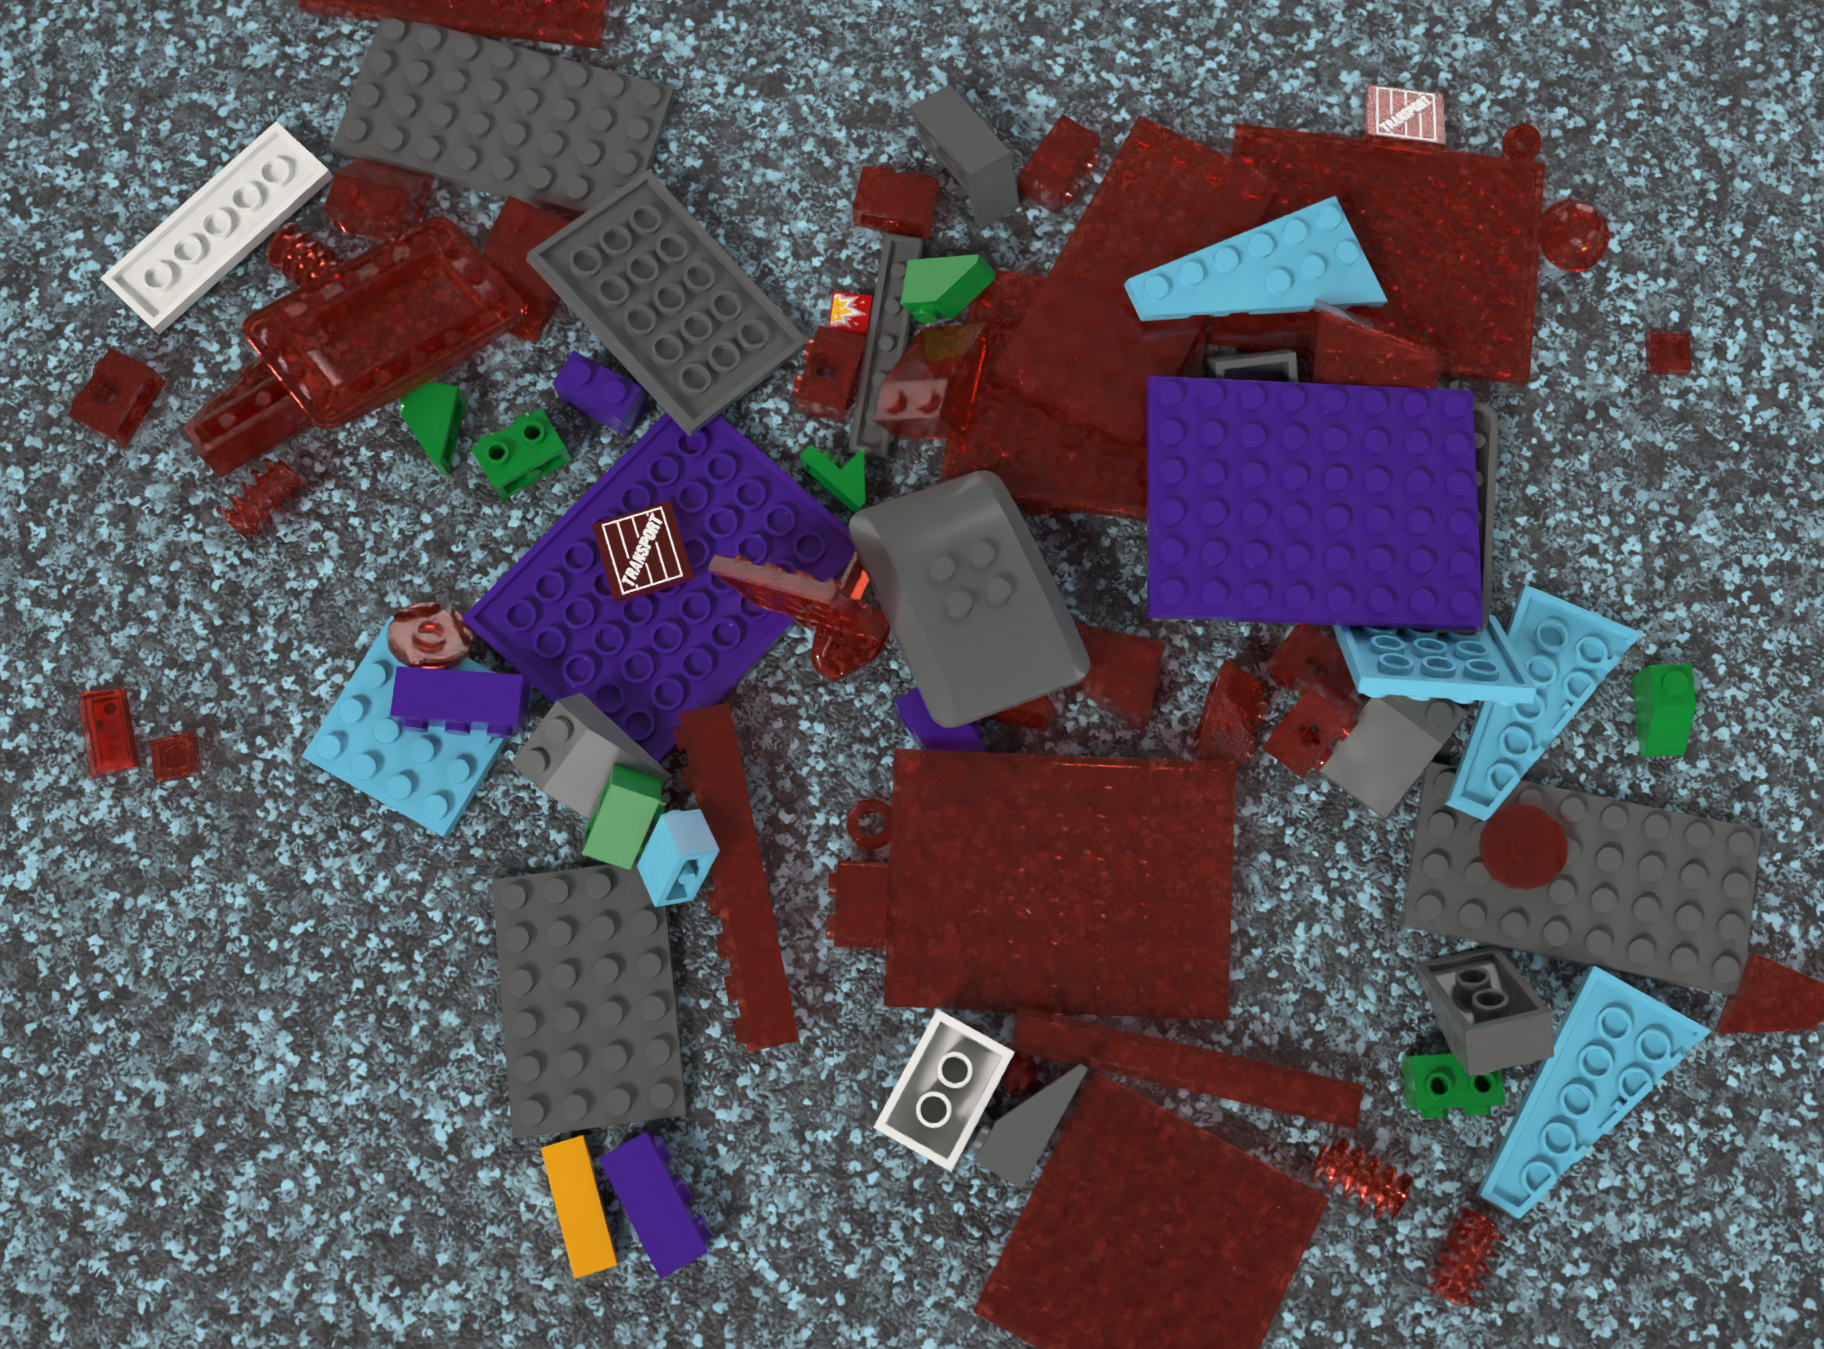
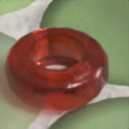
[846,798,898,850]

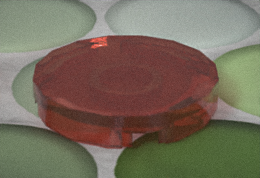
[386,602,473,670]
[1479,804,1568,891]

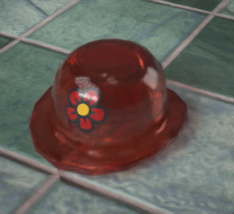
[1537,199,1610,273]

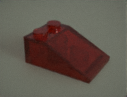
[464,195,572,345]
[873,323,991,440]

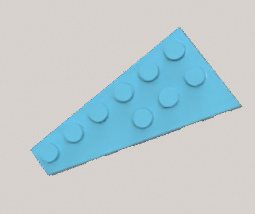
[1124,196,1388,321]

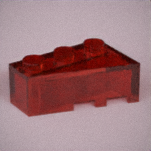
[1307,298,1441,389]
[183,335,326,479]
[1067,622,1165,733]

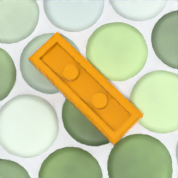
[541,1135,619,1279]

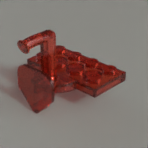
[708,550,891,683]

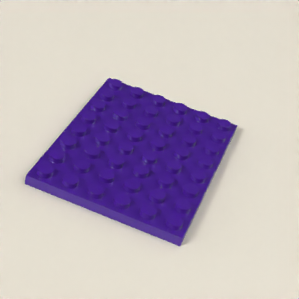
[1146,376,1483,631]
[461,412,858,765]

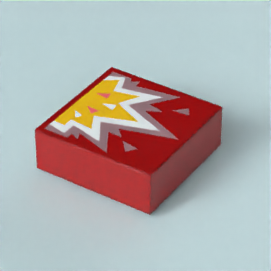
[828,291,872,338]

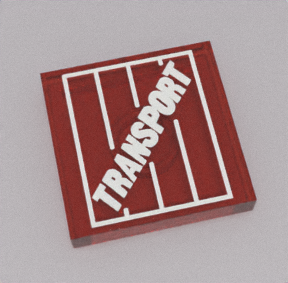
[1364,84,1446,155]
[592,501,695,604]

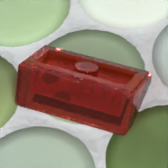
[78,688,140,779]

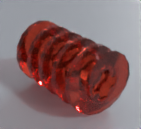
[268,222,357,307]
[215,456,310,543]
[1310,1134,1413,1220]
[1421,1205,1509,1309]

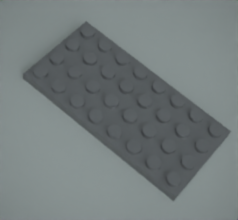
[332,12,676,217]
[1399,762,1761,997]

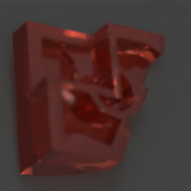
[1715,953,1824,1034]

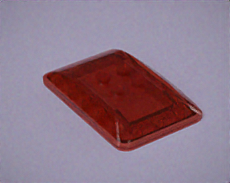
[242,216,525,429]

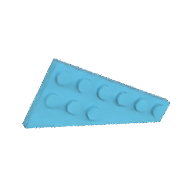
[1445,585,1642,821]
[1476,965,1711,1219]

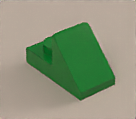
[800,444,866,514]

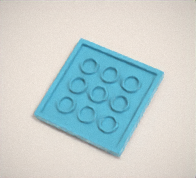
[1332,615,1537,706]
[301,616,534,839]

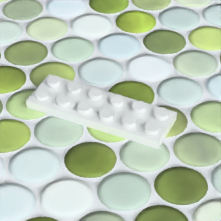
[101,122,333,335]

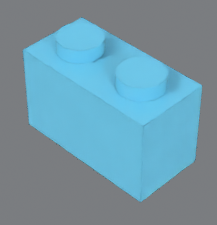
[637,809,720,907]

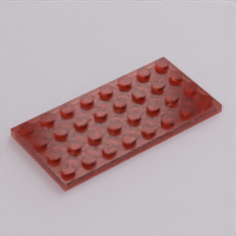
[993,115,1280,447]

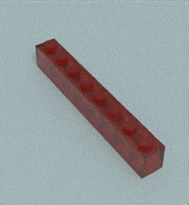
[673,703,799,1052]
[1008,1006,1364,1129]

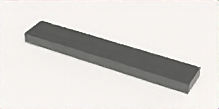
[847,233,924,463]

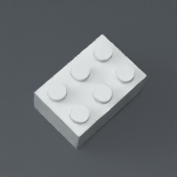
[873,1009,1015,1172]

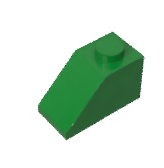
[900,254,996,324]
[399,379,467,475]
[1631,664,1696,757]

